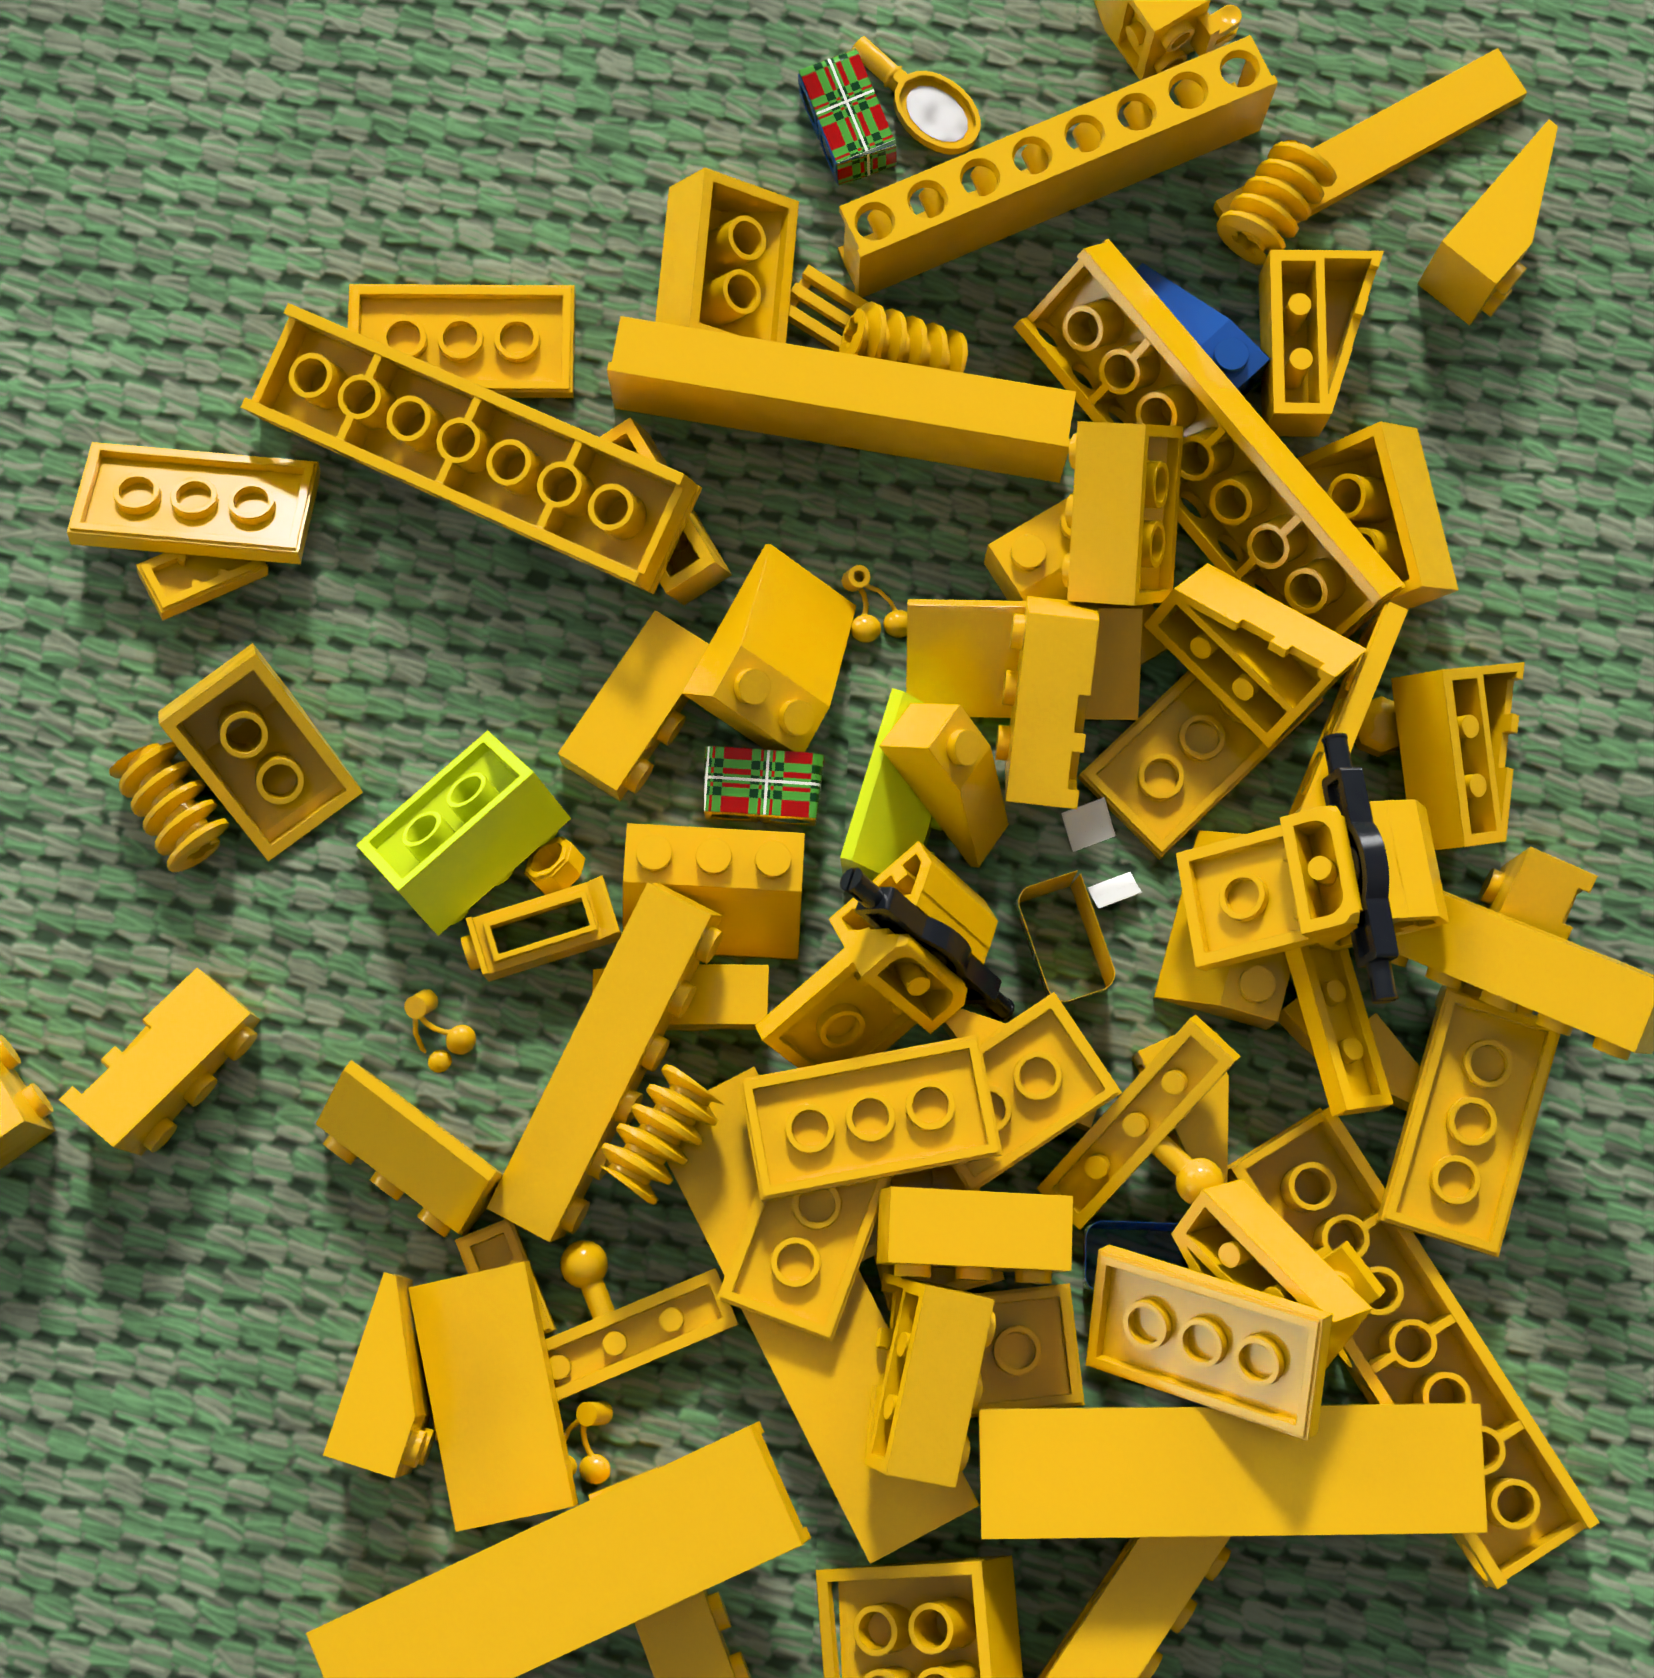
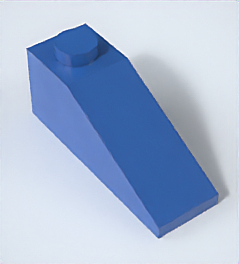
[1135,263,1270,396]

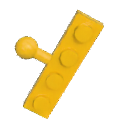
[1036,1014,1241,1230]
[545,1240,739,1401]

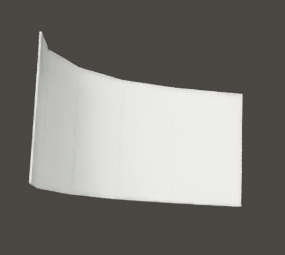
[1061,797,1142,909]

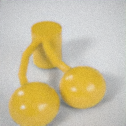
[841,565,907,643]
[404,989,476,1073]
[564,1400,613,1484]

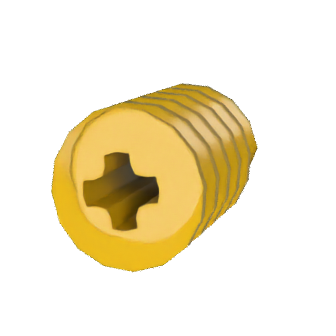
[1216,139,1337,265]
[839,301,968,373]
[109,741,229,873]
[599,1064,724,1205]

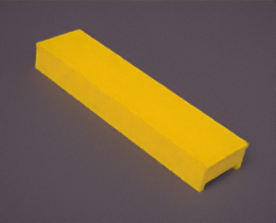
[838,35,1278,298]
[1013,239,1406,638]
[240,303,702,594]
[607,316,1076,483]
[667,1067,980,1564]
[1228,1107,1600,1589]
[978,1403,1488,1539]
[306,1421,811,1678]

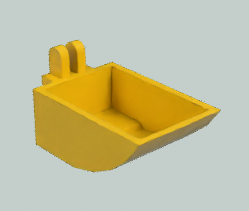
[1094,0,1242,81]

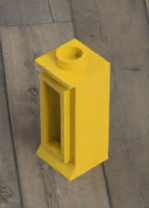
[461,875,622,982]

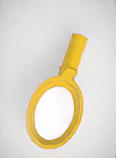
[851,36,981,155]

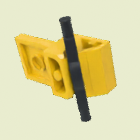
[1176,733,1449,1004]
[755,841,1015,1068]

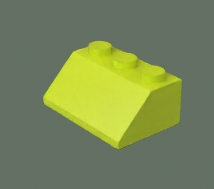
[840,688,942,881]
[356,730,571,936]

